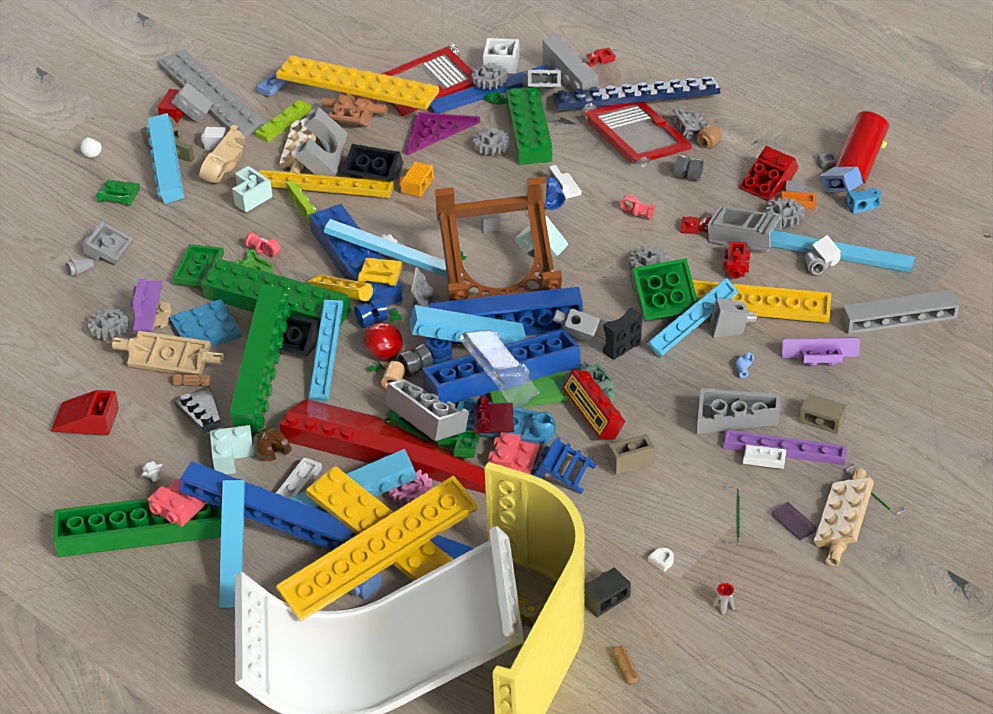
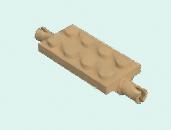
[279,110,317,173]
[112,331,224,377]
[814,468,874,566]

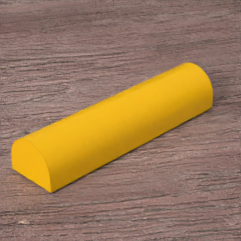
[308,275,373,301]

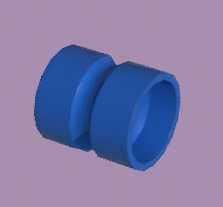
[545,177,566,210]
[354,298,388,329]
[427,337,452,365]

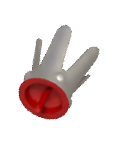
[712,583,735,615]

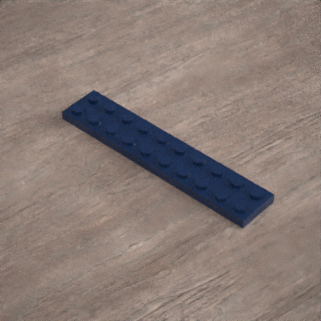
[553,76,720,110]

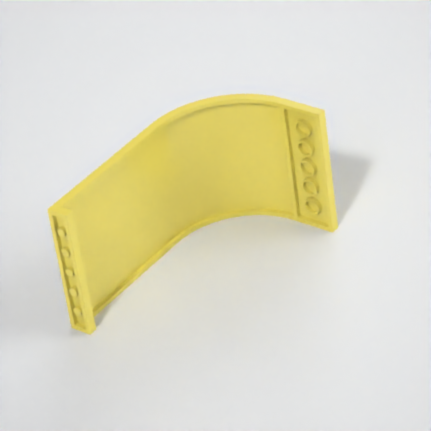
[485,462,585,714]

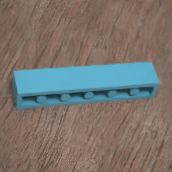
[146,113,185,203]
[409,305,526,348]
[290,449,417,514]

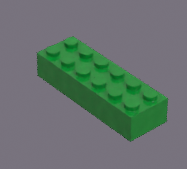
[506,87,553,165]

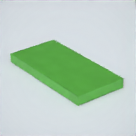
[489,371,570,408]

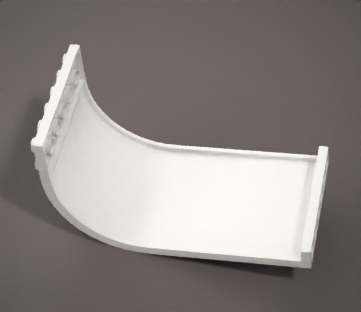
[234,526,524,714]

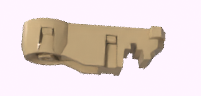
[199,124,245,183]

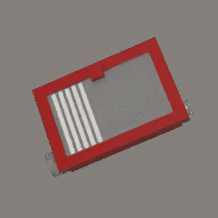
[381,44,477,116]
[581,102,692,168]

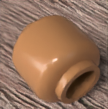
[697,124,722,149]

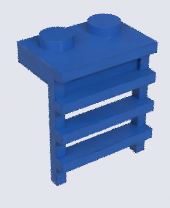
[532,436,597,494]

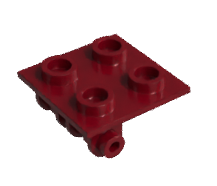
[473,395,514,434]

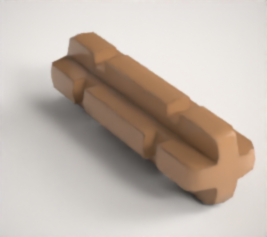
[173,374,211,386]
[614,645,639,685]

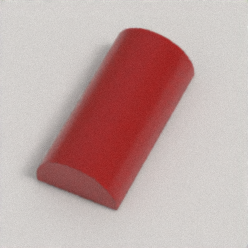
[835,111,889,184]

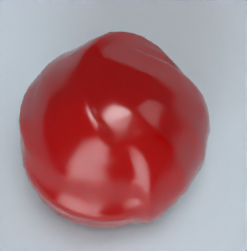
[363,322,403,362]

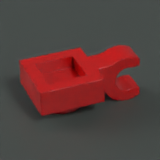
[586,47,616,67]
[680,216,711,234]

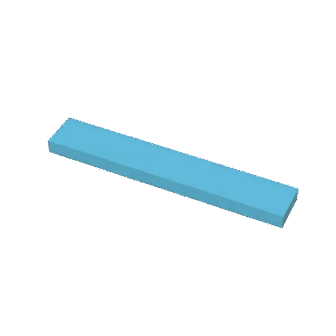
[647,278,739,358]
[309,300,343,402]
[219,480,245,609]

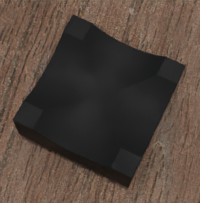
[603,307,642,360]

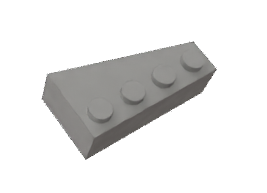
[542,34,598,90]
[385,379,469,441]
[697,389,781,434]

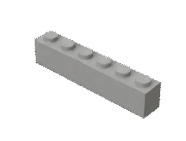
[841,290,960,334]

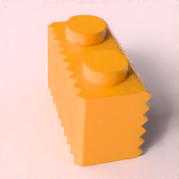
[399,161,434,197]

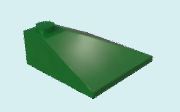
[630,258,698,322]

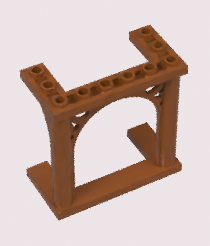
[435,176,562,301]

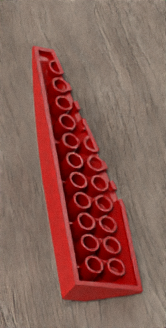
[279,399,486,494]

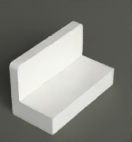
[549,165,581,199]

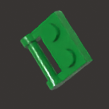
[96,180,140,206]

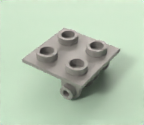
[673,109,709,139]
[411,267,434,311]

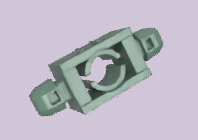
[580,362,615,401]

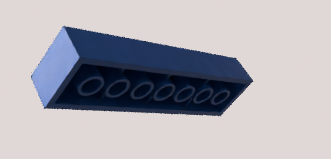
[309,204,402,307]
[429,287,583,344]
[422,329,581,403]

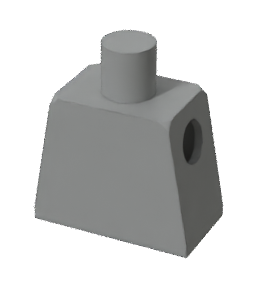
[709,298,756,338]
[552,309,600,342]

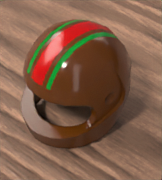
[252,426,292,461]

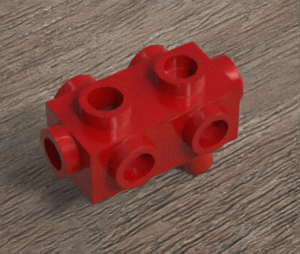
[723,241,751,279]

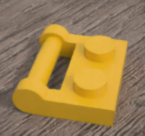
[358,258,402,286]

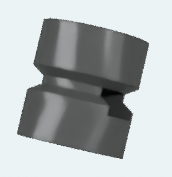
[674,154,704,181]
[397,344,433,377]

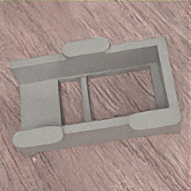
[707,205,782,251]

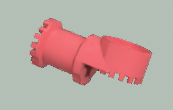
[620,195,655,220]
[244,232,281,257]

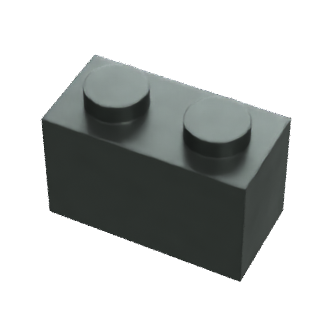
[584,567,631,617]

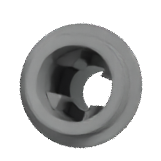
[804,252,825,275]
[65,258,94,277]

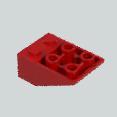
[739,146,799,201]
[51,390,119,435]

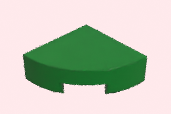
[484,91,506,105]

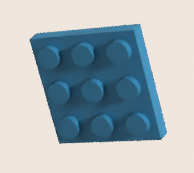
[169,299,242,348]

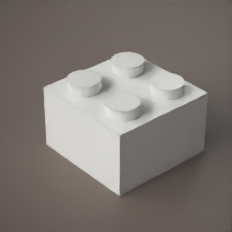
[483,38,519,74]

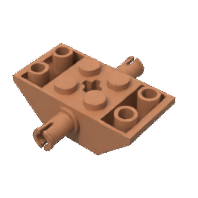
[322,92,388,127]

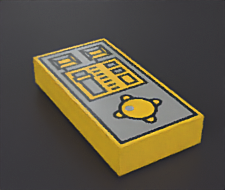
[517,591,544,625]

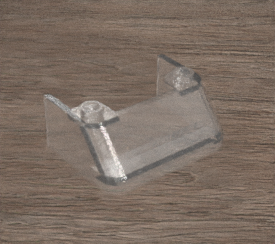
[458,330,539,408]

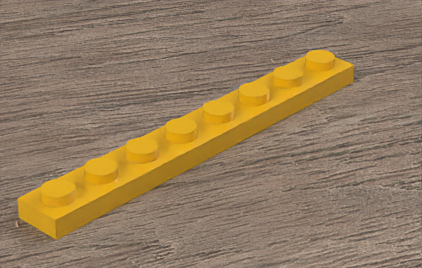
[259,170,394,198]

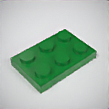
[172,244,224,287]

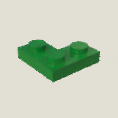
[438,429,480,459]

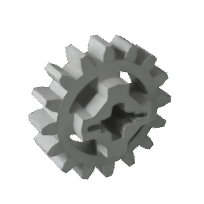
[472,63,507,90]
[473,127,510,155]
[766,197,805,228]
[629,245,669,270]
[88,307,129,340]

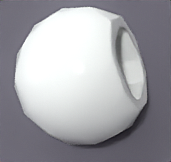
[80,137,102,158]

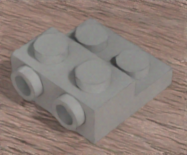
[82,222,134,264]

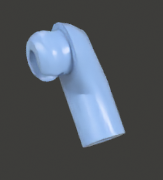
[736,352,754,378]

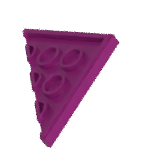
[405,112,480,155]

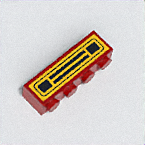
[562,370,626,440]

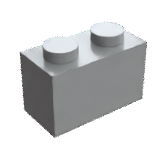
[171,83,213,123]

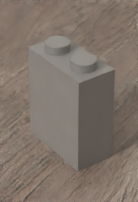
[523,70,561,88]

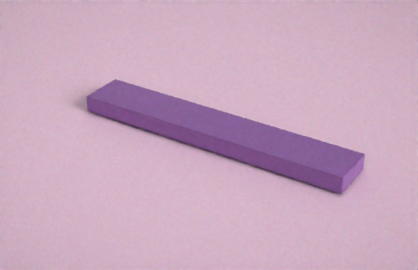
[723,430,847,465]

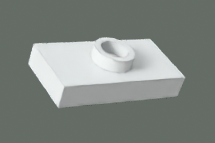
[743,445,786,469]

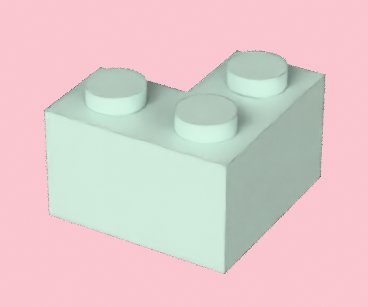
[232,166,273,212]
[514,216,568,259]
[210,425,254,474]

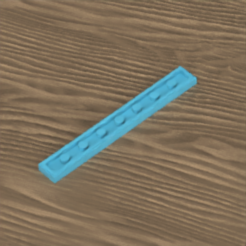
[324,219,466,277]
[770,230,915,273]

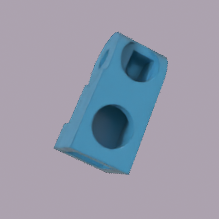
[845,188,882,214]

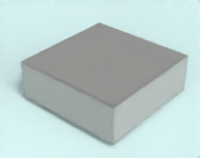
[817,152,838,169]
[786,180,804,192]
[481,213,500,233]

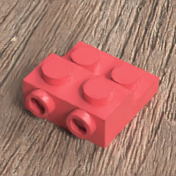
[489,432,541,475]
[148,479,207,527]

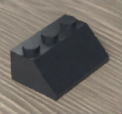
[342,144,404,182]
[279,315,320,357]

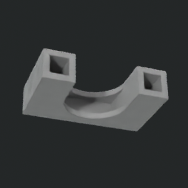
[295,107,347,177]

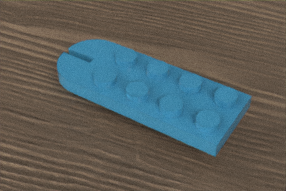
[456,398,556,445]

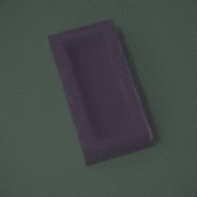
[772,502,817,541]

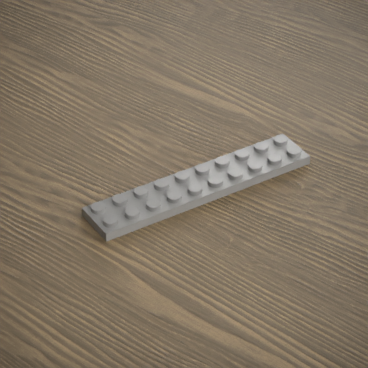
[157,50,266,137]

